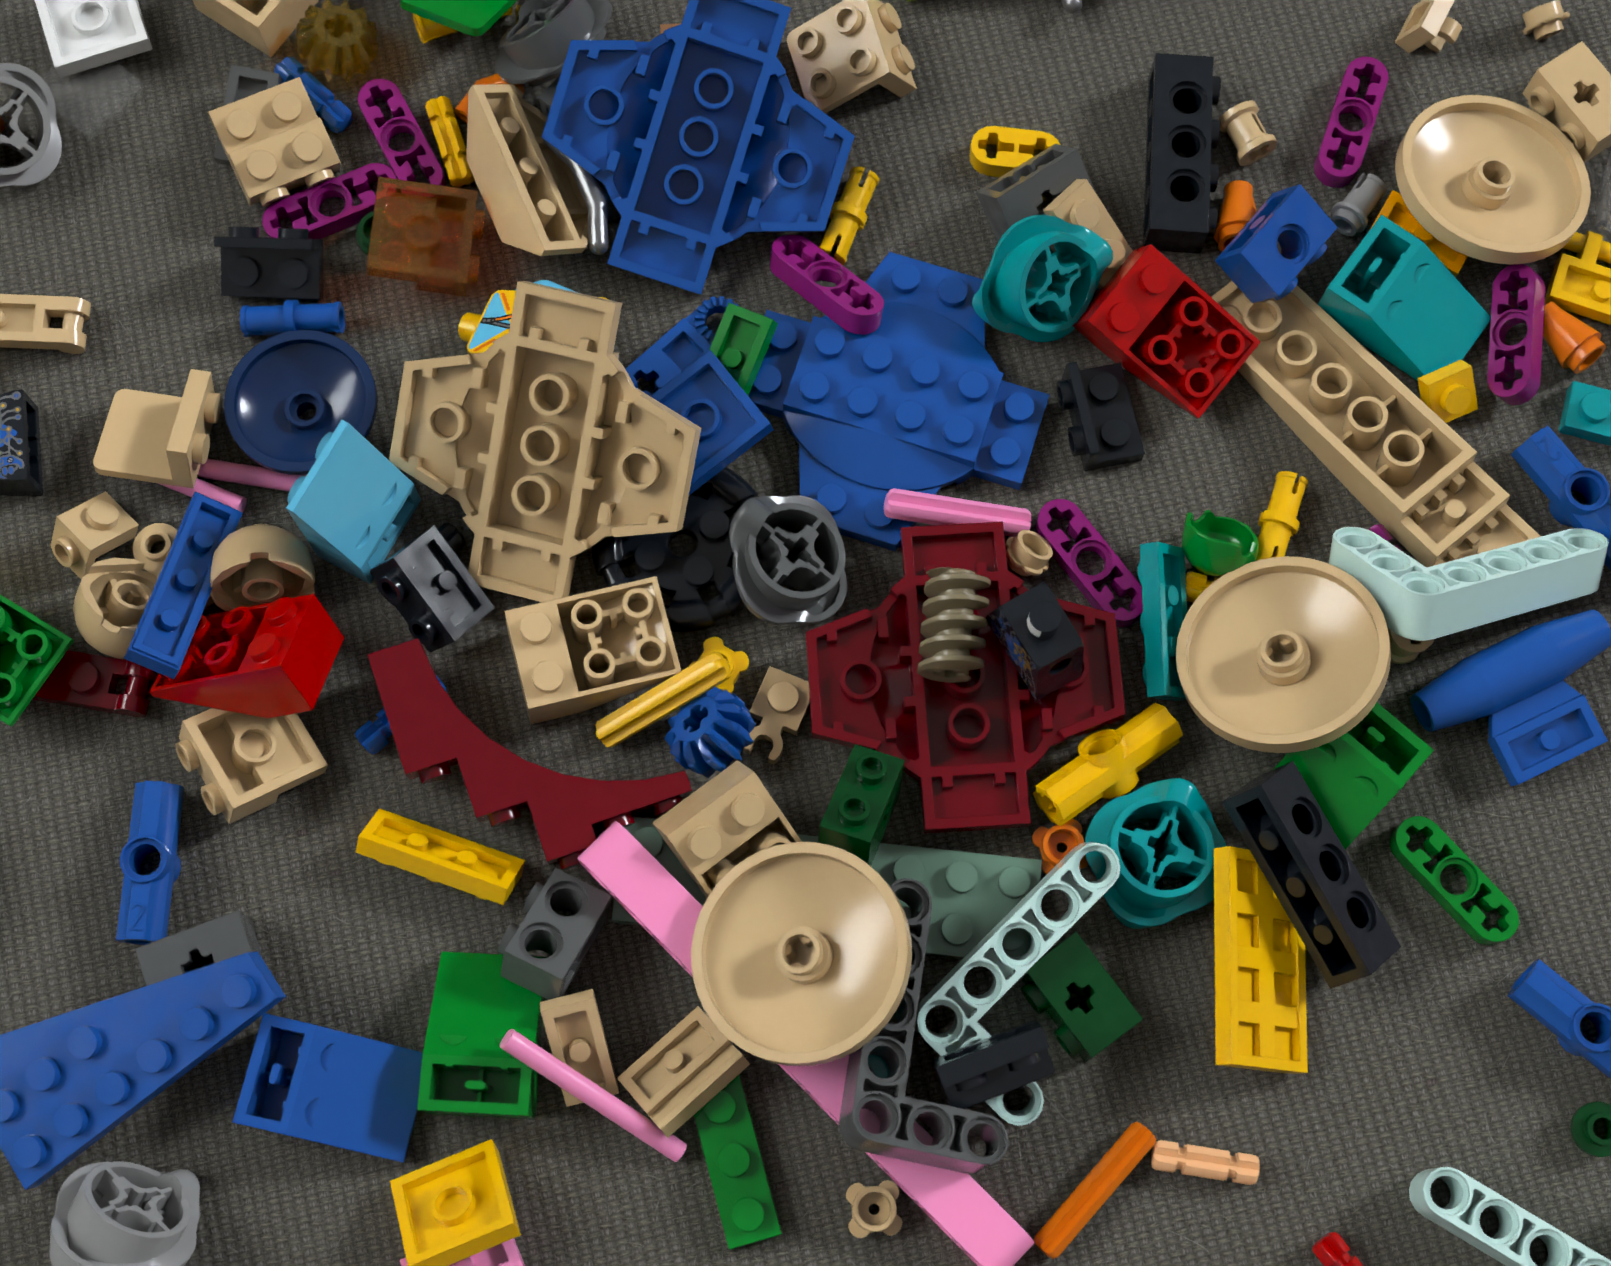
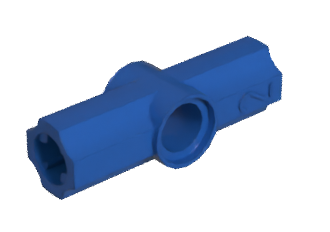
[1511,426,1611,570]
[116,781,185,945]
[1507,959,1611,1079]

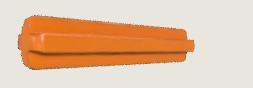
[1034,1122,1156,1259]

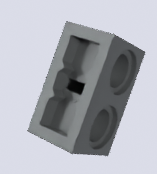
[498,868,612,1000]

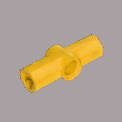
[1033,703,1183,827]

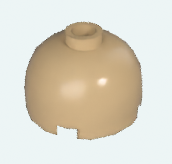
[210,524,315,612]
[73,557,157,659]

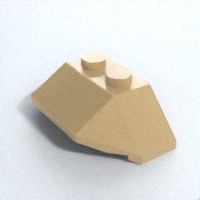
[466,84,589,256]

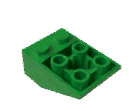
[0,594,74,727]
[1272,703,1434,850]
[417,951,548,1120]

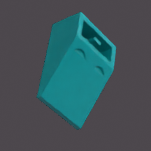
[1318,215,1491,381]

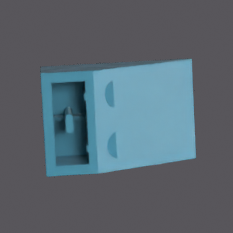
[286,420,421,584]

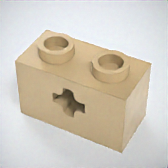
[1522,41,1611,163]

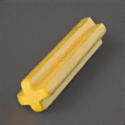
[595,652,731,748]

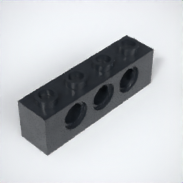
[1143,53,1221,254]
[1222,761,1401,989]

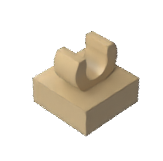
[1395,0,1462,53]

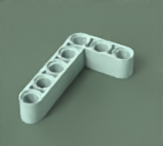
[1329,527,1609,641]
[916,842,1120,1126]
[1409,1167,1611,1266]

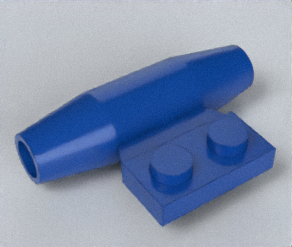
[1410,609,1611,786]

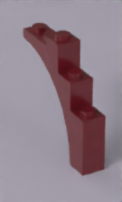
[367,638,692,870]

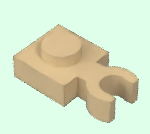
[744,666,810,765]

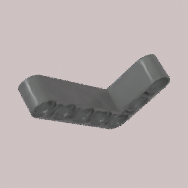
[839,878,1009,1173]

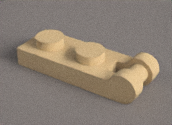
[0,294,91,354]

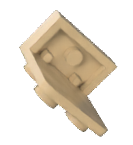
[787,0,917,114]
[93,369,222,489]

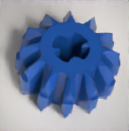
[664,687,756,778]

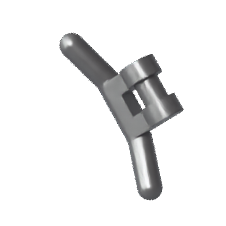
[543,139,621,255]

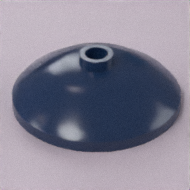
[224,330,378,475]

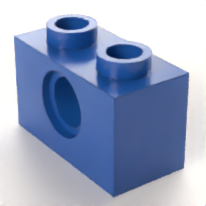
[1215,184,1338,303]

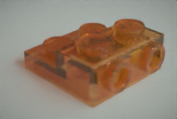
[367,177,486,297]

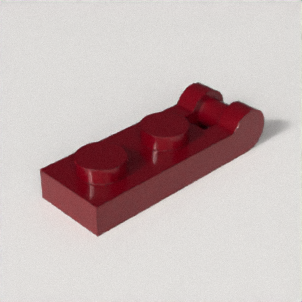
[32,650,157,717]

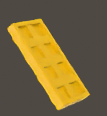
[1214,846,1308,1074]

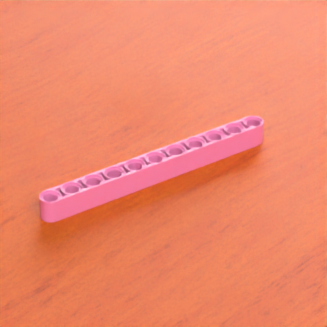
[577,821,1035,1266]

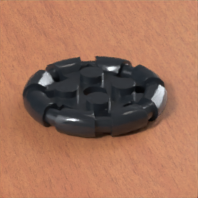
[592,467,764,632]

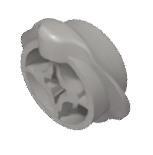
[0,63,62,187]
[49,1161,200,1266]

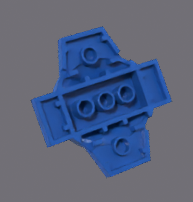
[542,0,855,295]
[749,252,1049,551]

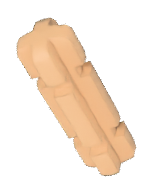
[1151,1140,1260,1185]

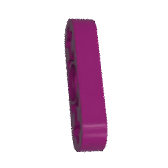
[1314,57,1389,188]
[358,79,446,206]
[262,163,401,239]
[770,234,884,334]
[1487,264,1545,405]
[1035,499,1143,628]

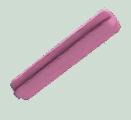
[884,488,1031,537]

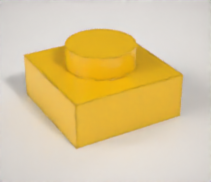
[1417,360,1478,423]

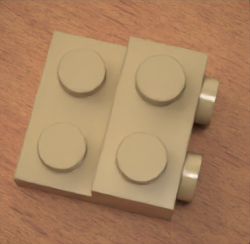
[208,77,341,207]
[175,708,328,824]

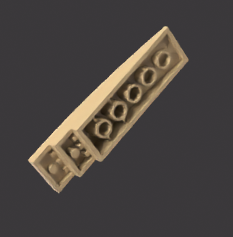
[1211,281,1541,568]

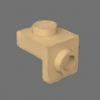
[51,491,139,579]

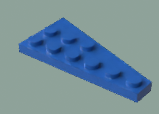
[0,952,286,1190]

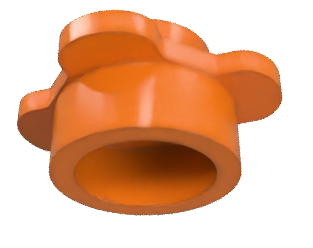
[1032,819,1088,875]

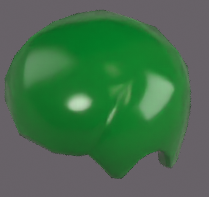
[1182,510,1259,576]

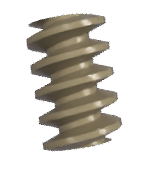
[917,567,991,683]

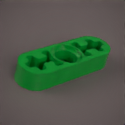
[1389,816,1519,945]

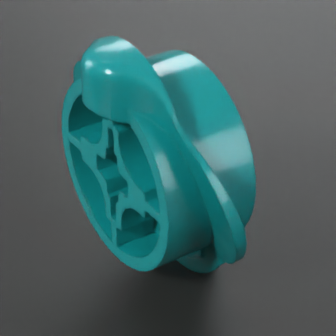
[972,215,1113,342]
[1085,778,1226,929]

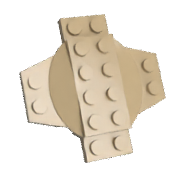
[389,281,702,602]

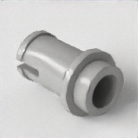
[1331,173,1387,236]

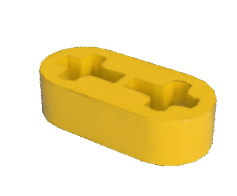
[969,126,1060,177]

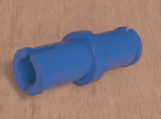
[240,300,346,337]

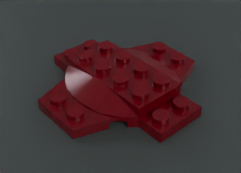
[805,521,1126,834]

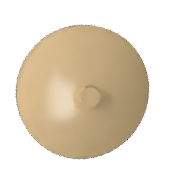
[1395,95,1591,265]
[1176,556,1391,753]
[691,842,912,1066]

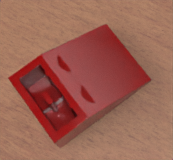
[1072,244,1261,418]
[149,593,344,718]

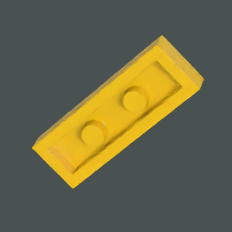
[355,808,525,905]

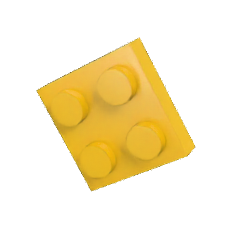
[390,1139,521,1266]

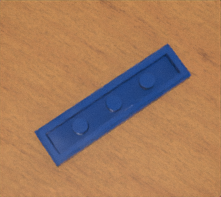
[124,492,242,679]

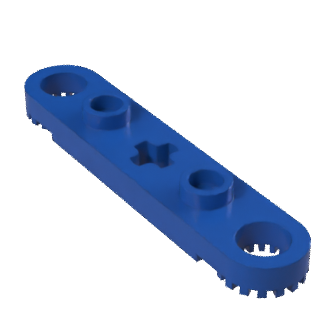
[626,296,739,396]

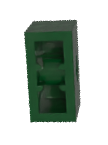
[818,744,905,866]
[1021,932,1143,1063]

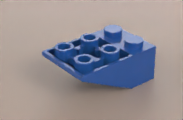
[232,1013,423,1163]

